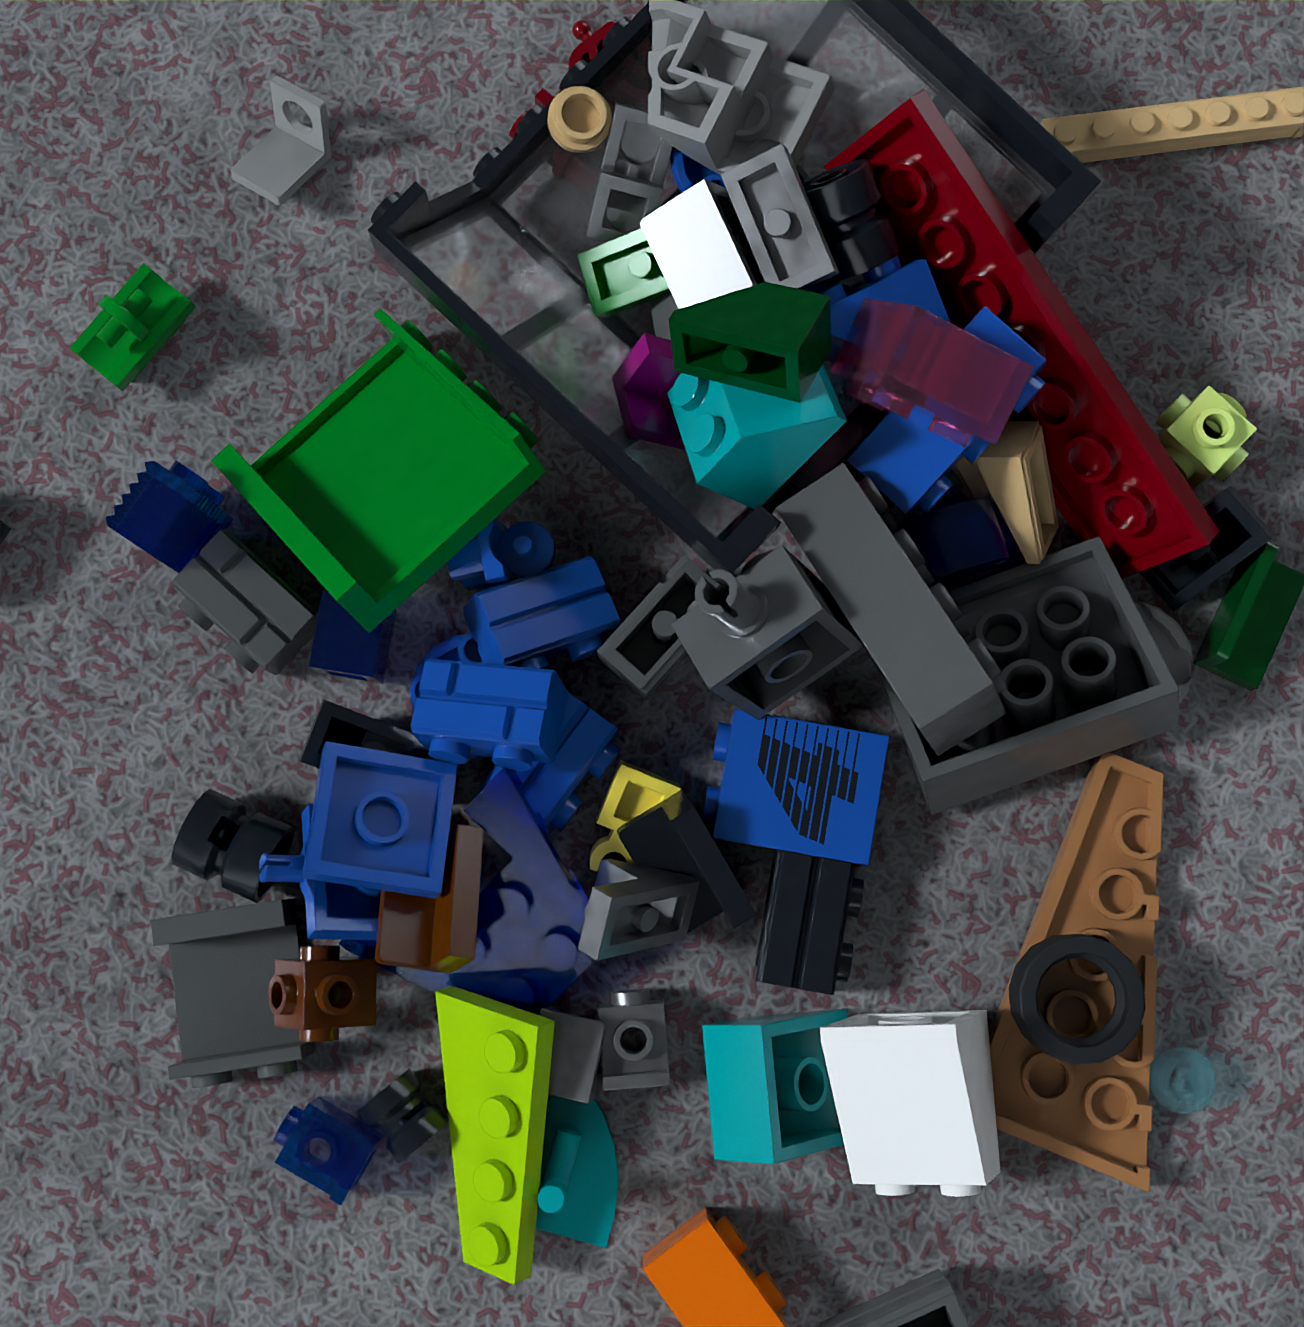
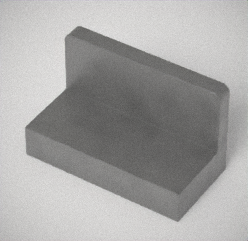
[720,143,839,290]

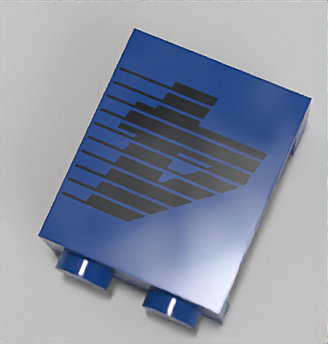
[702,709,889,866]

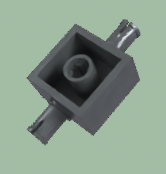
[671,545,865,720]

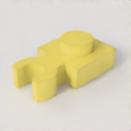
[589,760,681,872]

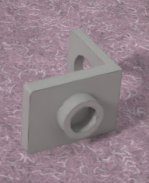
[231,75,331,206]

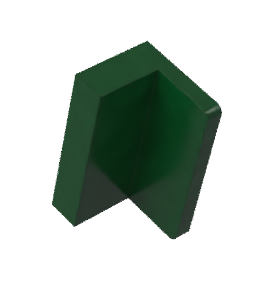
[1193,541,1304,691]

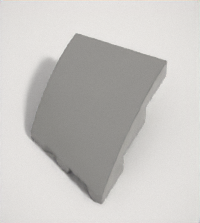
[648,0,835,174]

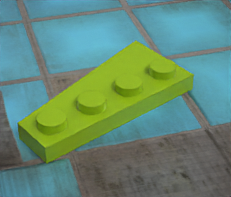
[435,986,555,1285]

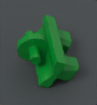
[69,263,196,392]

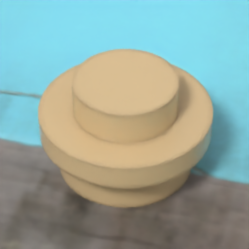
[547,86,612,153]

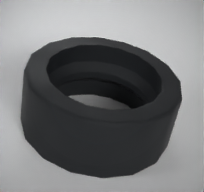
[1008,934,1146,1065]

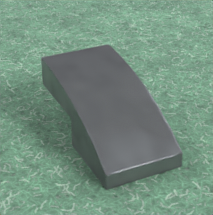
[586,102,673,242]

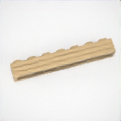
[1040,86,1304,163]

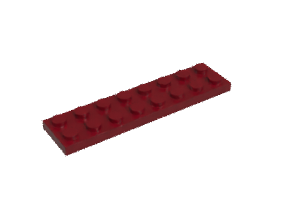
[824,89,1220,579]

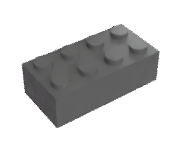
[775,463,1007,756]

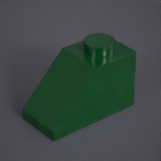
[669,282,831,403]

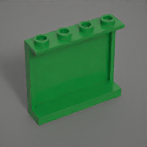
[211,308,546,633]

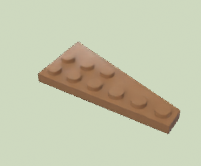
[989,752,1164,1193]

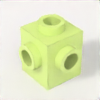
[1155,386,1257,490]

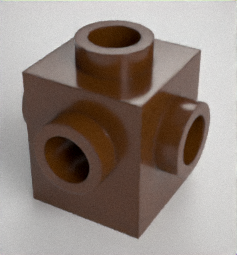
[268,945,377,1042]

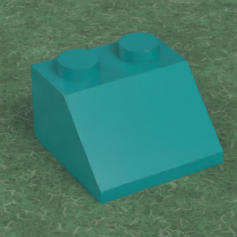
[667,365,847,509]
[702,1009,847,1164]

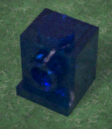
[273,1096,385,1205]

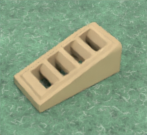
[976,421,1059,564]

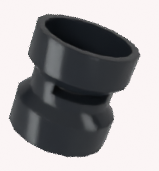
[357,1068,449,1163]

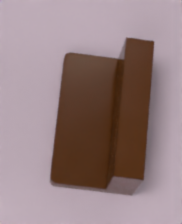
[375,824,484,974]

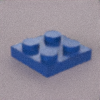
[302,741,458,899]

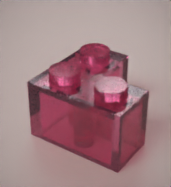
[830,298,1034,447]

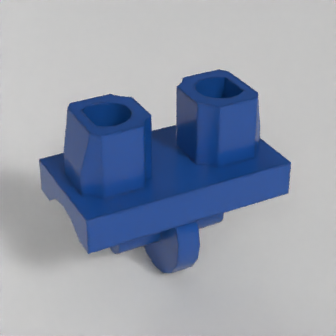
[447,517,556,591]

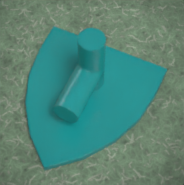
[536,1096,619,1248]

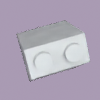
[820,1010,1001,1197]

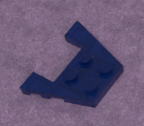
[339,768,595,1015]

